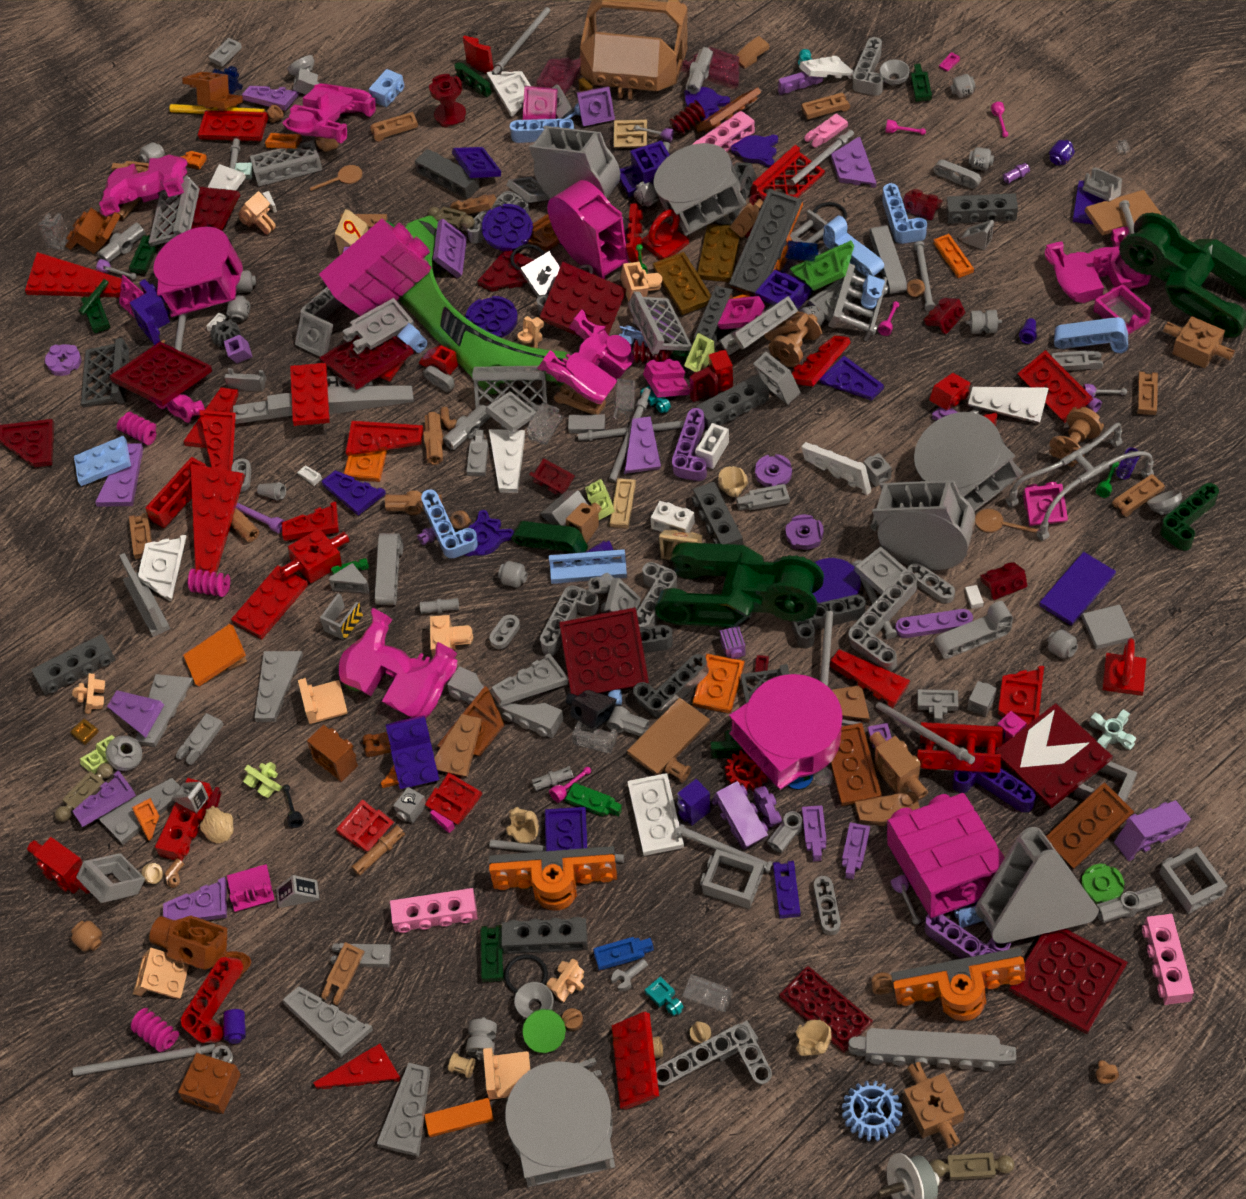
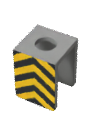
[320,593,363,641]

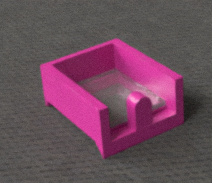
[1094,284,1151,335]

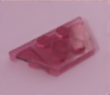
[682,47,739,87]
[537,56,581,96]

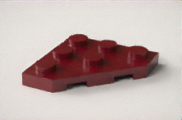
[477,250,534,292]
[0,419,54,467]

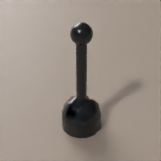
[282,784,304,828]

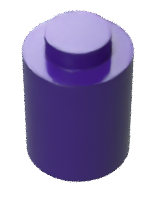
[223,1009,246,1044]

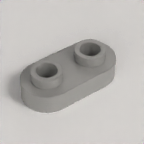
[423,366,455,392]
[232,458,251,492]
[489,615,520,649]

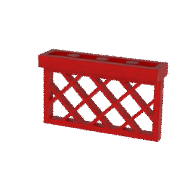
[750,145,825,198]

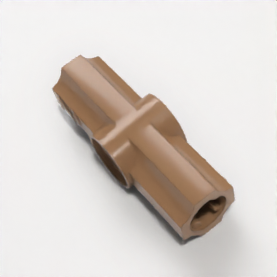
[424,412,444,465]
[385,491,442,515]

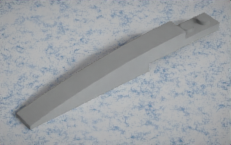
[233,386,414,424]

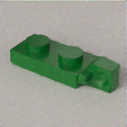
[565,783,622,817]

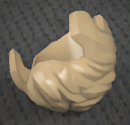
[718,466,748,497]
[200,806,234,844]
[506,807,539,844]
[795,1020,832,1056]

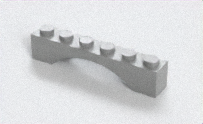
[447,666,563,738]

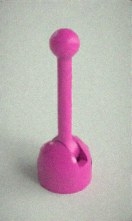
[990,102,1008,138]
[885,119,926,135]
[877,301,899,336]
[549,767,591,803]

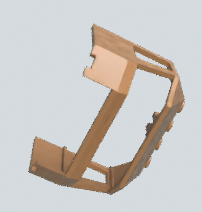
[580,0,687,100]

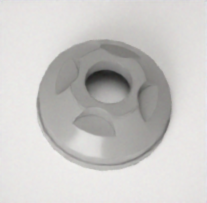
[287,55,315,76]
[880,60,910,86]
[1147,490,1182,515]
[105,736,142,771]
[514,982,554,1019]

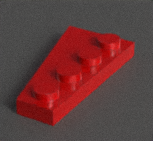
[792,335,851,386]

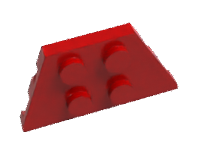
[998,666,1044,726]

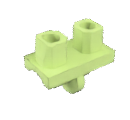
[243,762,282,798]

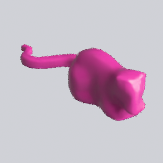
[155,394,205,423]

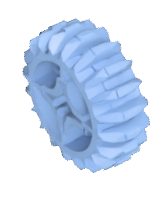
[842,1080,902,1142]

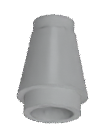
[257,482,286,500]

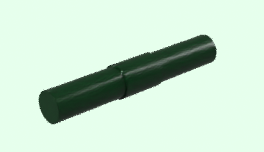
[78,279,109,315]

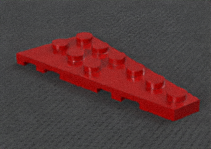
[191,464,245,576]

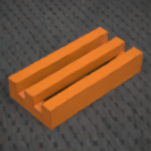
[265,133,302,149]

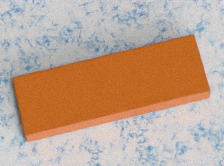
[933,234,974,278]
[425,1098,494,1138]

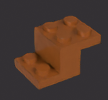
[182,71,243,111]
[65,208,121,254]

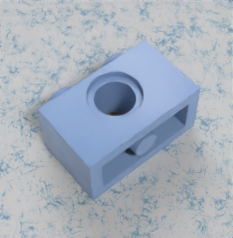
[368,69,404,107]

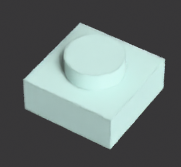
[235,163,253,179]

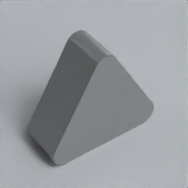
[975,827,1098,943]

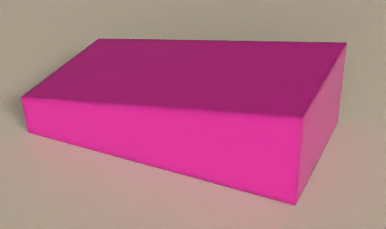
[939,52,960,72]
[430,810,455,833]

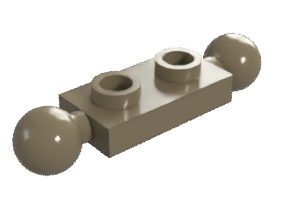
[428,207,475,229]
[55,763,113,822]
[930,1153,1015,1180]

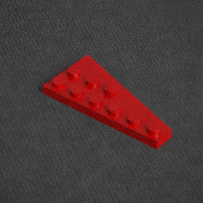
[25,252,122,298]

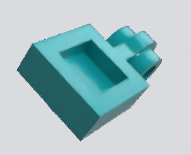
[640,386,671,413]
[645,976,684,1016]

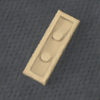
[610,478,636,529]

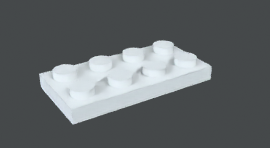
[628,773,684,856]

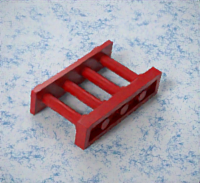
[918,722,1003,773]

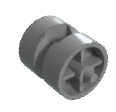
[966,310,1002,334]
[466,1017,497,1060]

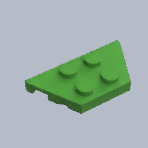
[790,240,854,291]

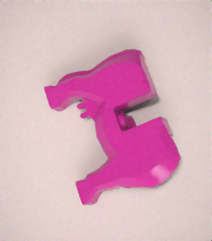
[282,83,376,144]
[99,154,188,216]
[1044,226,1151,303]
[537,309,634,404]
[339,608,457,719]

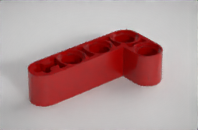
[181,957,243,1043]

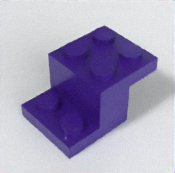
[620,140,670,197]
[755,270,814,310]
[129,279,170,345]
[386,715,439,789]

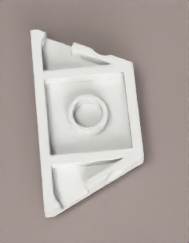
[487,71,531,116]
[138,535,186,602]

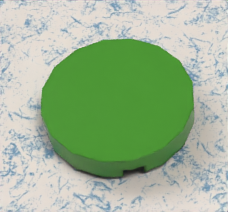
[1081,864,1124,904]
[522,1008,566,1053]

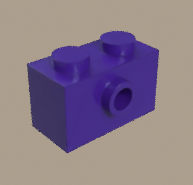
[677,779,711,825]

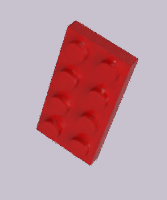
[198,110,268,141]
[1018,350,1093,423]
[290,363,330,426]
[231,565,308,640]
[611,1011,659,1110]

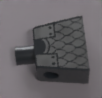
[565,690,617,729]

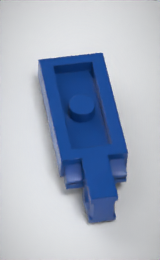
[593,937,654,971]

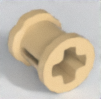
[448,1053,476,1078]

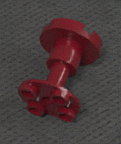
[429,74,466,128]

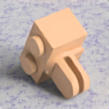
[238,191,276,235]
[620,262,662,302]
[430,615,474,657]

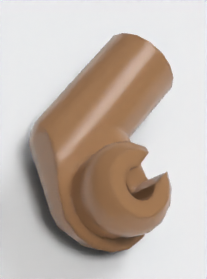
[440,407,457,430]
[165,858,184,888]

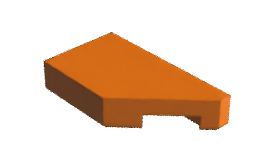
[131,798,159,841]

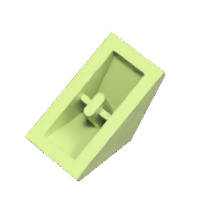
[684,333,715,372]

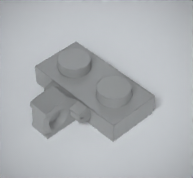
[917,689,958,723]

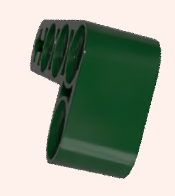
[1160,483,1219,551]
[511,521,588,562]

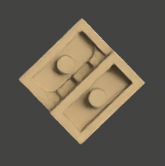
[614,120,647,148]

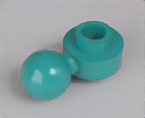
[798,49,813,66]

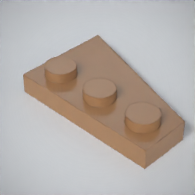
[832,686,870,723]
[434,714,482,777]
[855,791,920,826]

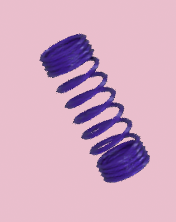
[1116,447,1140,480]

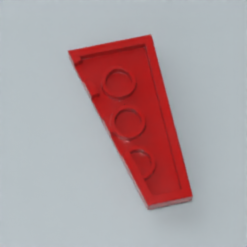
[626,203,643,263]
[183,388,239,448]
[199,410,236,471]
[346,421,424,456]
[830,649,910,708]

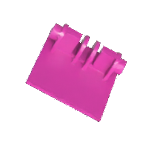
[119,275,144,318]
[227,864,275,912]

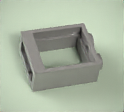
[753,352,800,405]
[1073,762,1137,802]
[1159,846,1228,914]
[700,849,764,909]
[76,853,145,903]

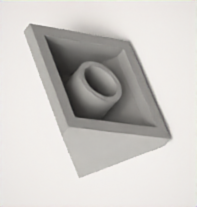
[540,490,587,526]

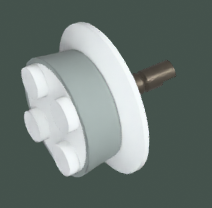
[877,1153,940,1199]

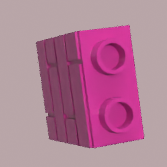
[319,219,431,316]
[887,793,1005,918]

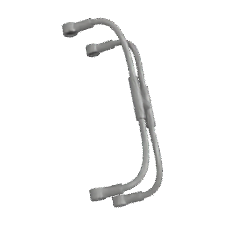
[1006,423,1154,541]

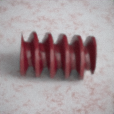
[669,100,706,135]
[633,340,672,364]

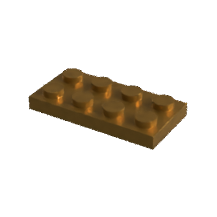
[698,224,740,282]
[653,252,712,315]

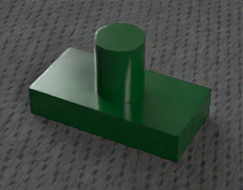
[711,730,746,759]

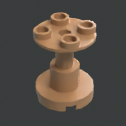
[769,311,822,367]
[1049,407,1104,467]

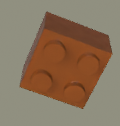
[307,724,358,782]
[178,1052,241,1114]

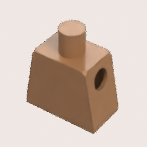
[566,503,602,543]

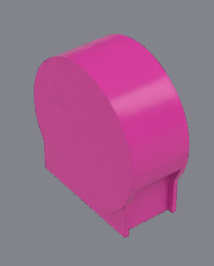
[547,180,628,279]
[154,227,243,317]
[729,674,842,790]

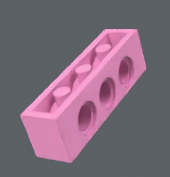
[692,111,755,152]
[390,888,478,933]
[1142,914,1194,1005]

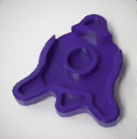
[684,87,730,122]
[731,135,778,168]
[464,510,514,556]

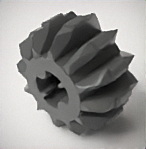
[210,319,241,348]

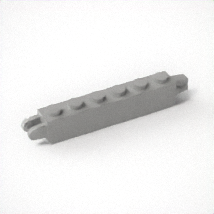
[848,1028,1016,1071]

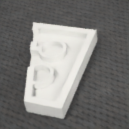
[799,56,854,79]

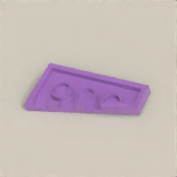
[95,443,143,507]

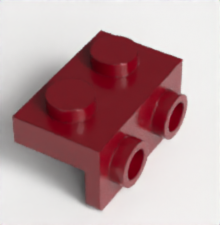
[903,189,943,220]
[924,298,965,334]
[690,367,719,403]
[529,458,575,495]
[980,562,1028,600]

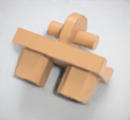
[517,316,544,348]
[72,673,105,714]
[546,959,584,1003]

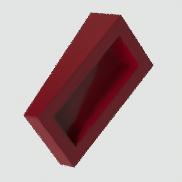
[755,655,769,680]
[205,787,222,809]

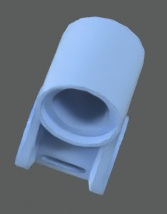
[861,274,885,309]
[397,323,427,353]

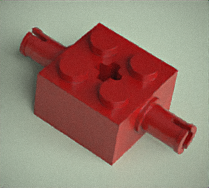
[279,528,350,584]
[27,837,91,894]

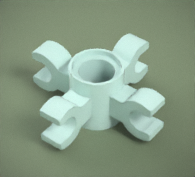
[1089,709,1136,750]

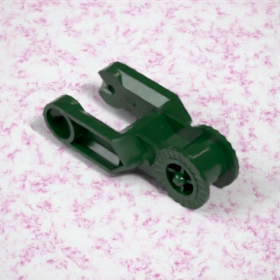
[1119,212,1246,338]
[655,543,824,628]

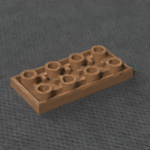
[1085,190,1162,236]
[627,698,710,775]

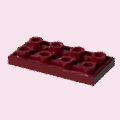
[779,966,873,1053]

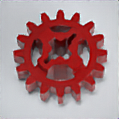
[725,750,767,792]

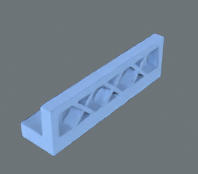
[549,549,627,584]

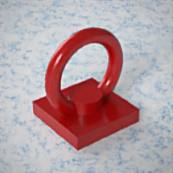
[642,209,689,260]
[1102,638,1146,696]

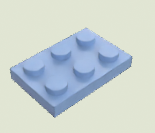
[74,436,131,486]

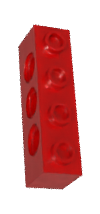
[145,457,207,528]
[155,778,213,861]

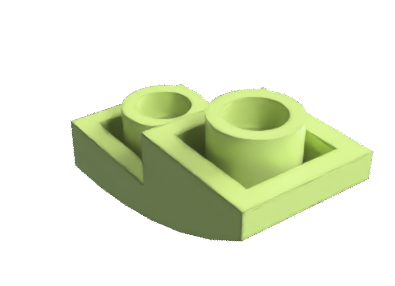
[585,479,615,520]
[80,735,125,774]

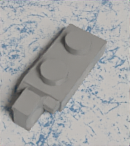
[467,430,489,476]
[736,484,790,510]

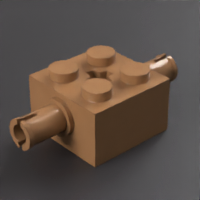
[1163,316,1235,368]
[869,731,928,800]
[903,1062,965,1148]

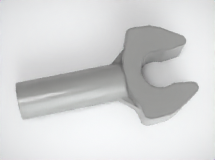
[611,959,648,992]

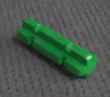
[331,558,369,575]

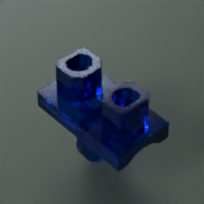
[213,66,243,94]
[785,241,819,262]

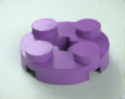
[45,344,82,376]
[755,454,792,487]
[786,514,823,550]
[753,786,782,828]

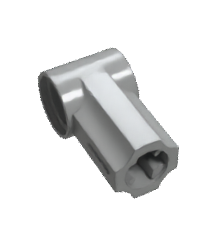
[588,573,614,594]
[607,706,649,737]
[767,811,802,853]

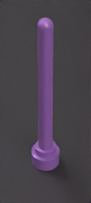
[236,503,285,533]

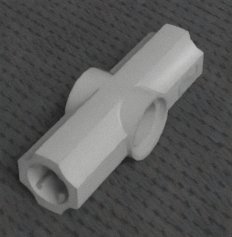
[686,47,713,94]
[97,222,145,262]
[443,405,491,450]
[1096,886,1163,923]

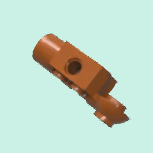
[149,915,251,979]

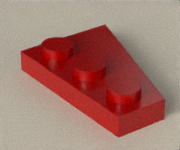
[282,501,339,541]

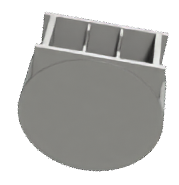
[528,126,620,199]
[654,143,747,236]
[914,412,1023,512]
[872,480,975,570]
[506,1061,615,1187]

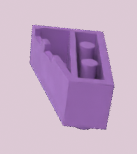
[711,781,768,850]
[1114,800,1191,861]

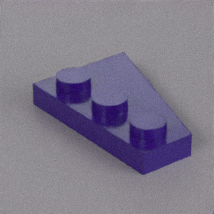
[819,356,884,400]
[321,470,386,516]

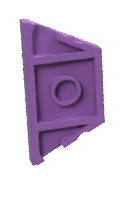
[831,137,876,188]

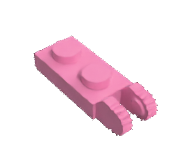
[804,114,848,147]

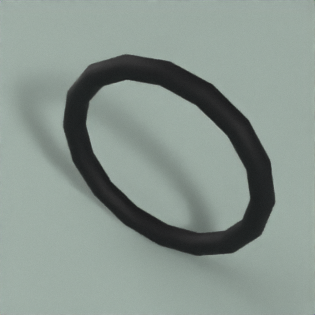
[813,202,847,221]
[510,244,545,271]
[504,954,548,993]

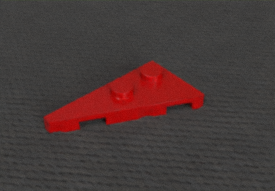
[313,1044,401,1089]

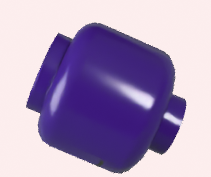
[1049,140,1075,166]

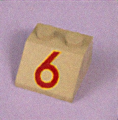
[334,209,368,255]
[659,530,702,560]

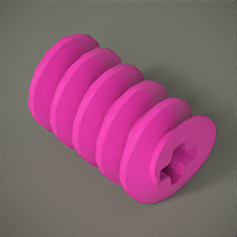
[117,411,157,445]
[188,568,230,597]
[131,1008,180,1052]

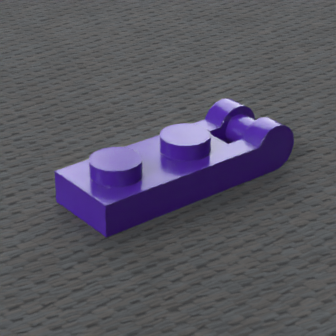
[773,860,801,919]

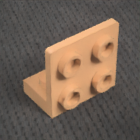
[298,678,348,724]
[133,948,189,999]
[483,1048,530,1100]

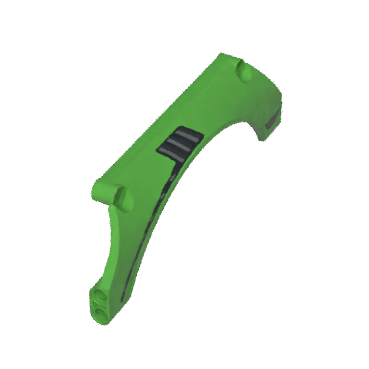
[398,216,570,394]

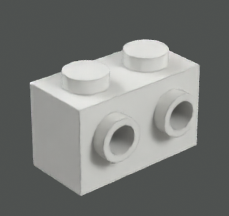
[695,423,729,469]
[651,501,695,533]

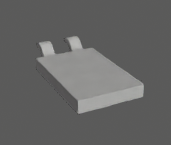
[343,298,414,354]

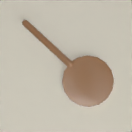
[310,165,362,191]
[975,509,1038,533]

